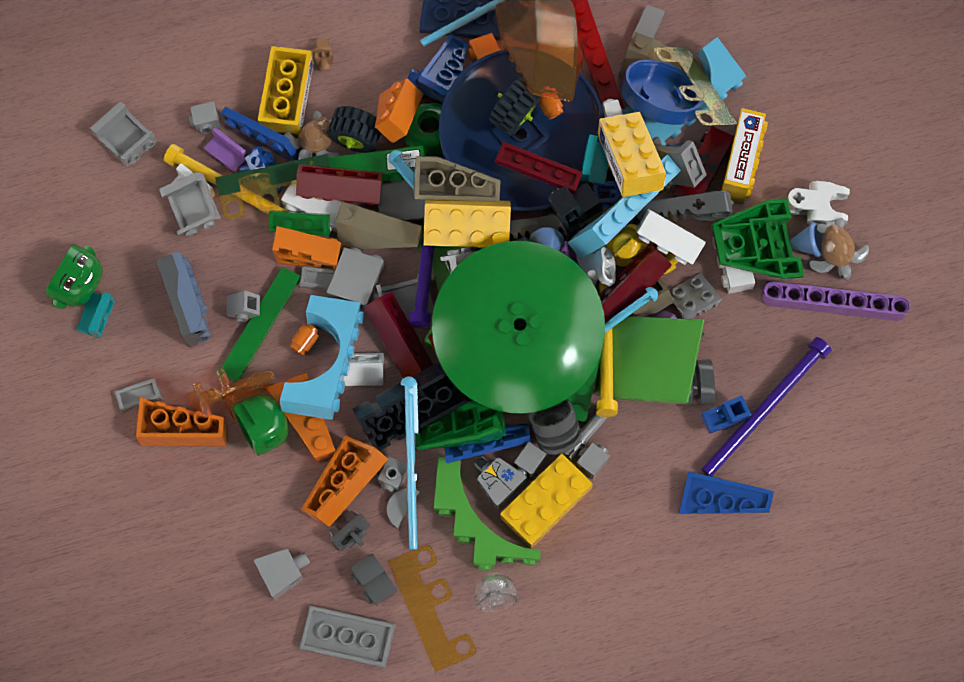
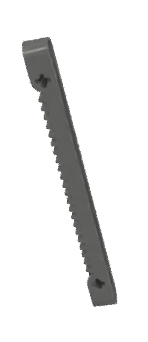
[476,191,733,249]

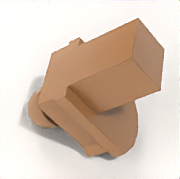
[313,38,333,72]

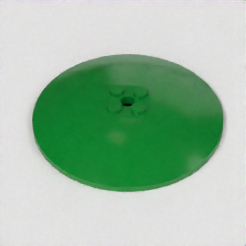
[432,241,605,414]

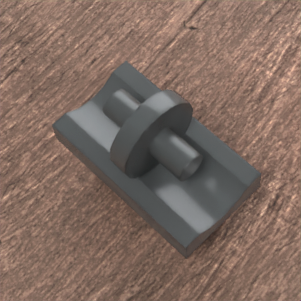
[328,511,370,552]

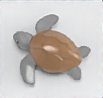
[284,111,340,160]
[809,218,869,281]

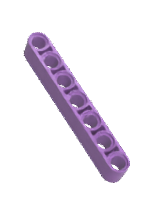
[761,282,910,321]

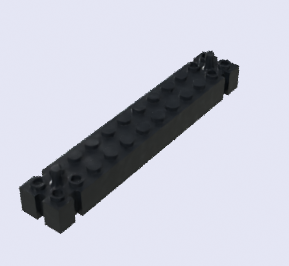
[352,319,526,451]

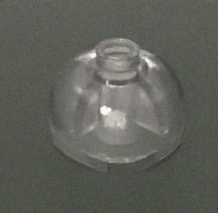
[474,572,519,613]

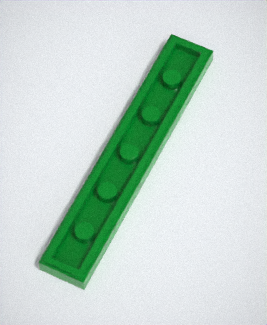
[218,267,301,384]

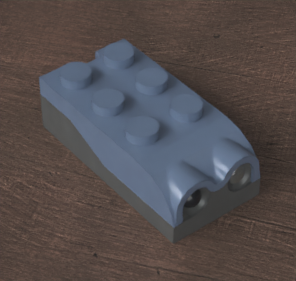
[156,251,211,347]

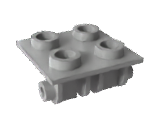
[669,273,722,319]

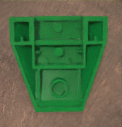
[711,198,805,279]
[415,400,506,450]

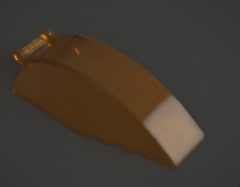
[495,0,583,102]

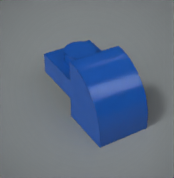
[700,396,752,434]

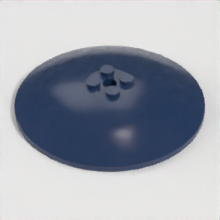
[439,48,605,212]

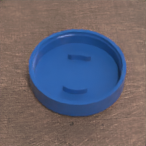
[620,59,704,125]

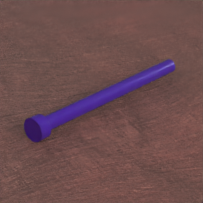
[409,157,443,328]
[701,337,832,477]

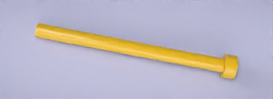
[164,144,317,236]
[596,277,618,417]

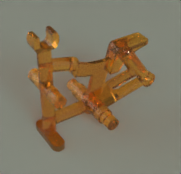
[188,368,275,419]

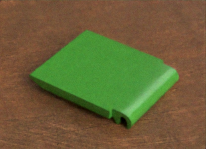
[595,316,704,404]

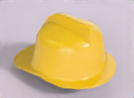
[605,224,648,266]

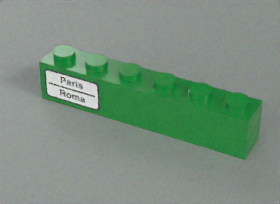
[305,146,428,183]

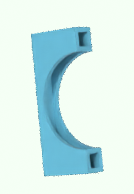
[622,37,746,146]
[568,154,681,259]
[280,295,364,420]

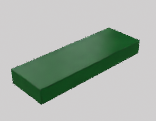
[269,210,330,236]

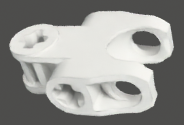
[787,181,850,227]
[576,246,616,287]

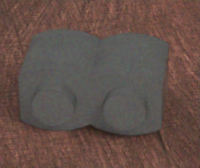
[351,553,398,606]

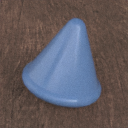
[790,222,822,257]
[529,227,564,251]

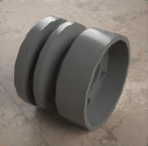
[676,359,715,406]
[529,399,582,454]

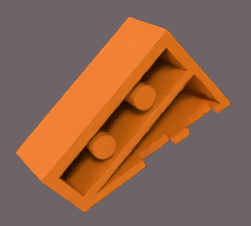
[375,78,423,143]
[272,226,343,270]

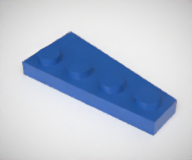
[418,34,468,96]
[221,106,298,161]
[444,424,531,463]
[679,471,774,514]

